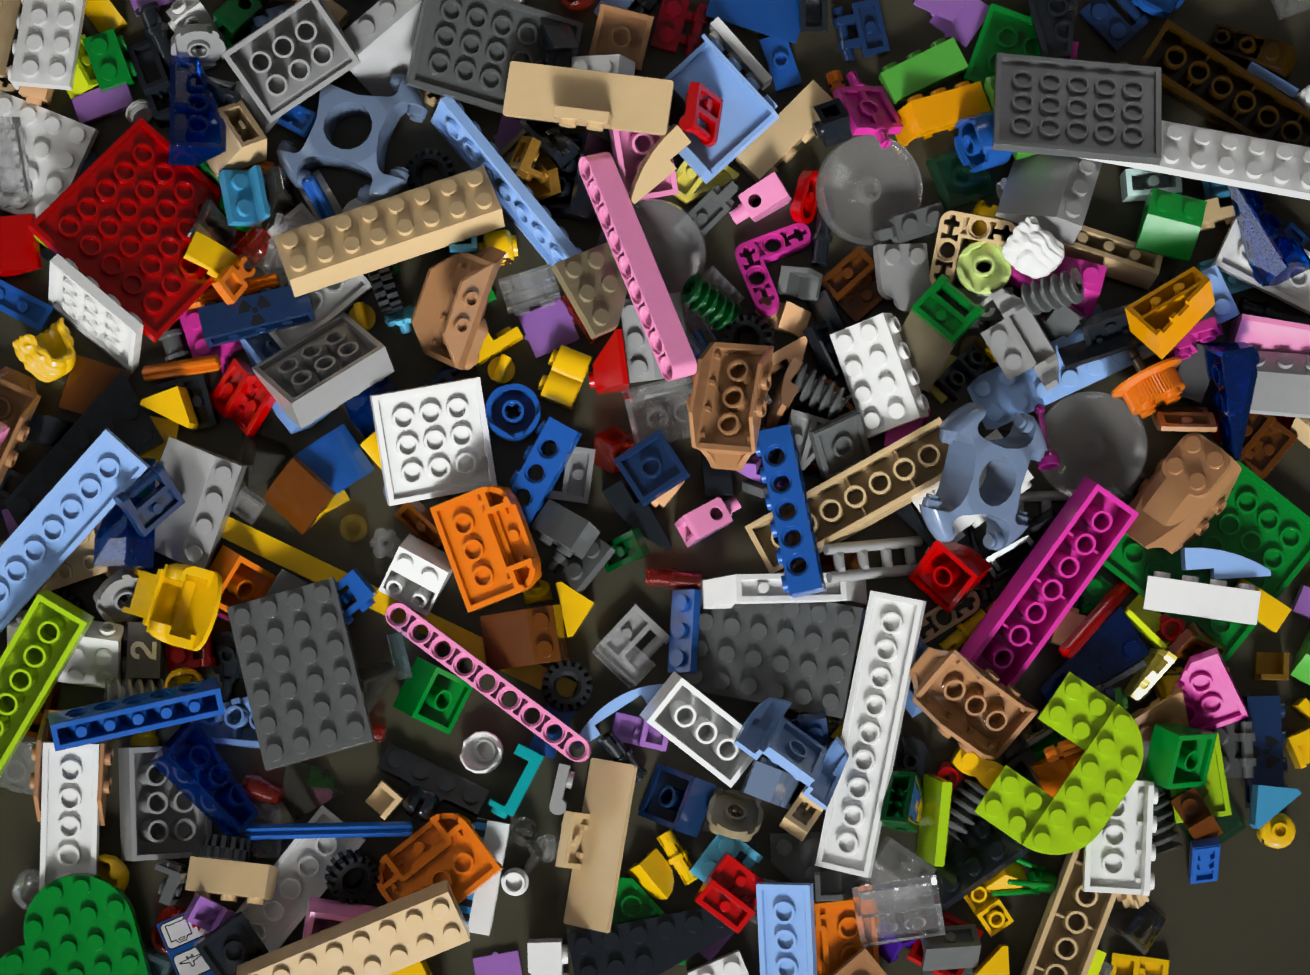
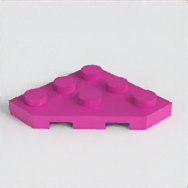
[1171,647,1249,731]

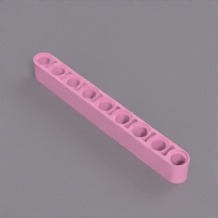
[578,152,697,381]
[385,603,591,762]

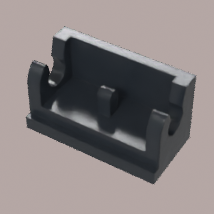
[519,119,581,168]

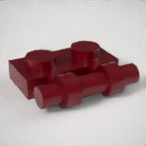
[650,0,708,57]

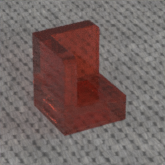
[594,426,633,474]

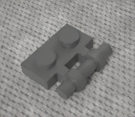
[546,537,615,594]
[1211,722,1257,778]

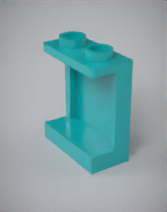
[488,743,545,819]

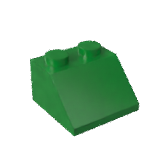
[1135,188,1207,262]
[392,657,473,735]
[1143,723,1217,789]

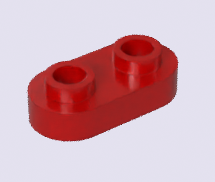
[790,170,823,224]

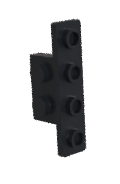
[803,289,847,379]
[1058,303,1145,370]

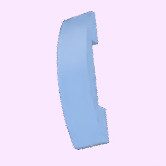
[574,684,663,750]

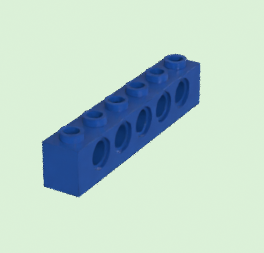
[510,417,582,531]
[756,424,826,598]
[47,677,225,752]

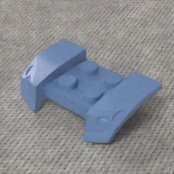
[734,697,849,810]

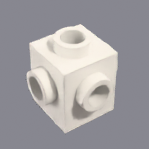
[165,0,213,33]

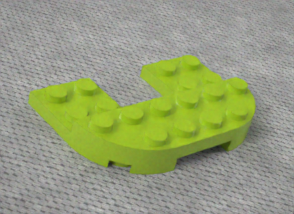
[973,672,1144,855]

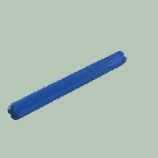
[245,821,413,840]

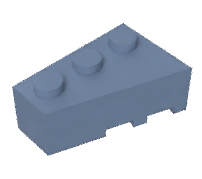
[740,756,802,809]

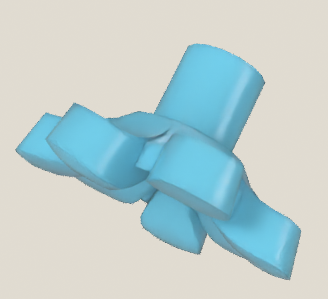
[384,305,416,334]

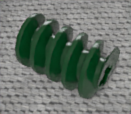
[681,273,741,330]

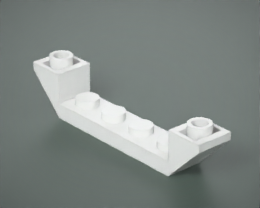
[702,573,868,609]

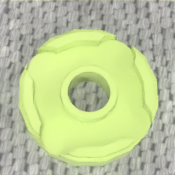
[956,241,1012,295]

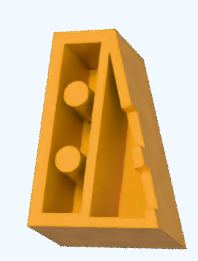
[895,80,991,148]
[1125,266,1215,359]

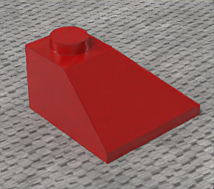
[588,328,629,394]
[908,540,992,614]

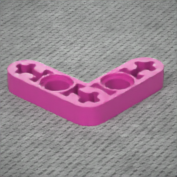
[735,223,811,316]

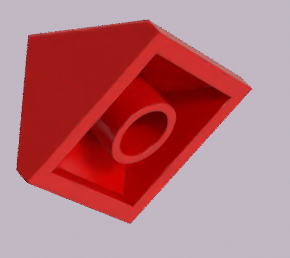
[0,214,42,279]

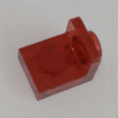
[235,227,272,265]

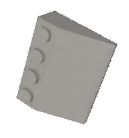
[222,0,361,123]
[343,0,423,97]
[995,154,1102,244]
[252,312,395,429]
[131,436,248,570]
[118,744,212,861]

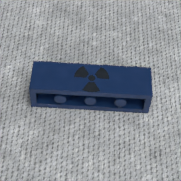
[197,283,316,348]
[1241,696,1288,808]

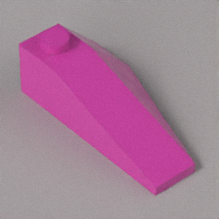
[989,245,1107,319]

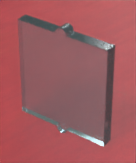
[387,632,412,680]

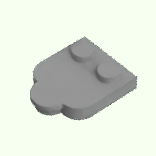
[873,243,931,312]

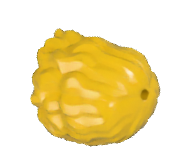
[12,317,76,382]

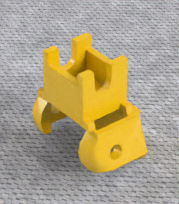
[122,564,222,651]

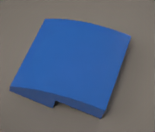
[294,424,374,496]

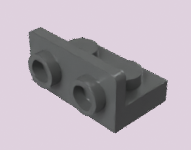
[154,859,188,906]

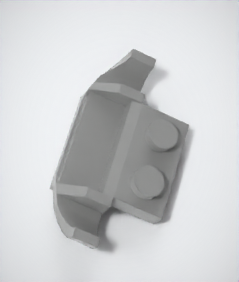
[980,288,1059,391]

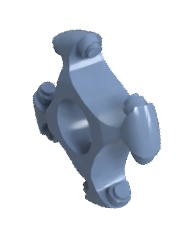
[276,73,428,204]
[919,402,1048,551]

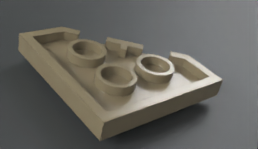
[551,242,627,339]

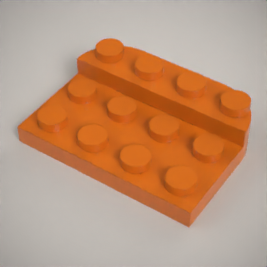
[430,485,542,613]
[377,813,504,904]
[814,896,880,975]

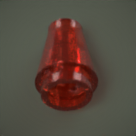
[240,773,284,805]

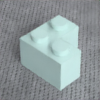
[1120,168,1183,202]

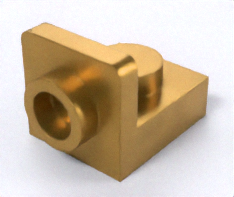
[508,136,543,181]
[525,152,561,202]

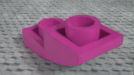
[1167,317,1223,360]

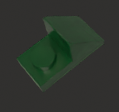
[604,527,650,573]

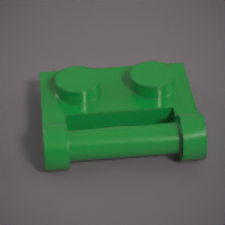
[911,274,986,346]

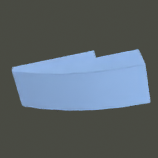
[1180,548,1271,580]

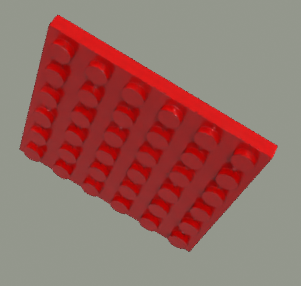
[28,117,265,343]

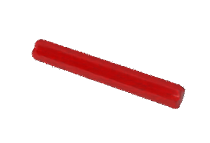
[1059,580,1131,659]

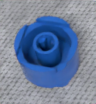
[954,111,1015,173]
[485,383,542,442]

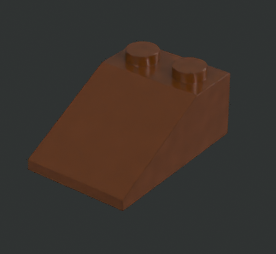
[480,604,569,671]

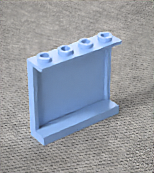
[665,34,780,184]

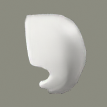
[459,731,504,774]

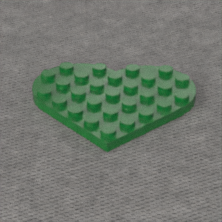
[0,873,152,975]

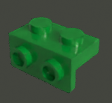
[82,28,137,92]

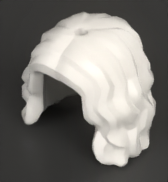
[1002,216,1065,279]

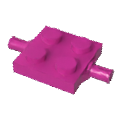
[833,71,904,148]
[179,301,244,376]

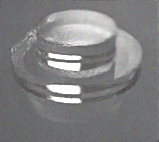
[535,834,559,862]

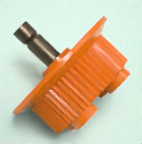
[1111,348,1186,419]

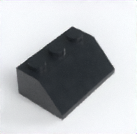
[539,133,611,222]

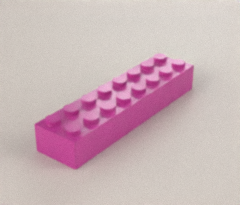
[959,476,1139,686]

